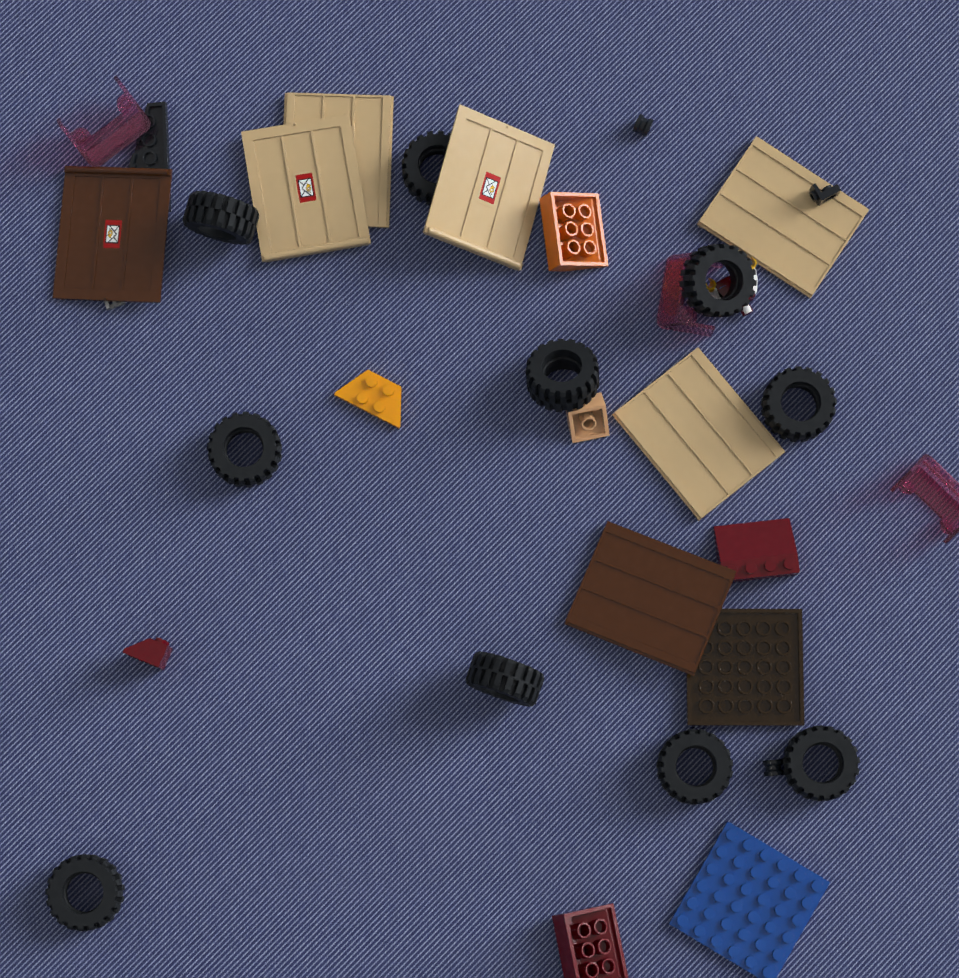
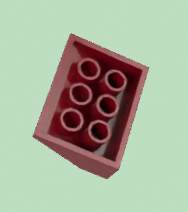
[713,518,800,582]
[552,903,628,978]

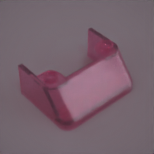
[56,75,151,167]
[656,252,723,337]
[890,454,959,544]

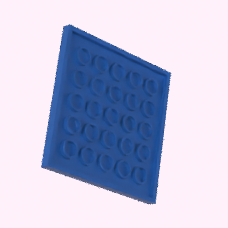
[668,821,830,978]

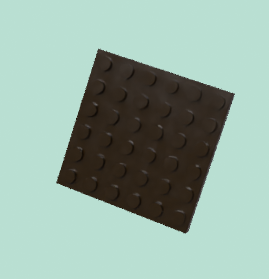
[686,609,805,726]

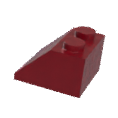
[123,637,173,670]

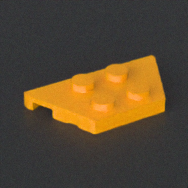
[334,370,402,429]

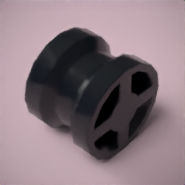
[633,114,654,137]
[763,759,784,777]

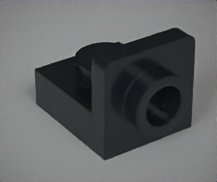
[809,183,841,206]

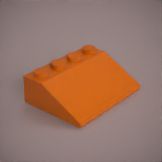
[539,192,608,272]

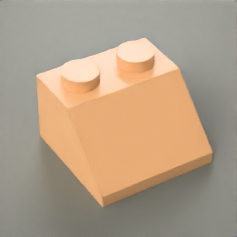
[565,392,610,443]

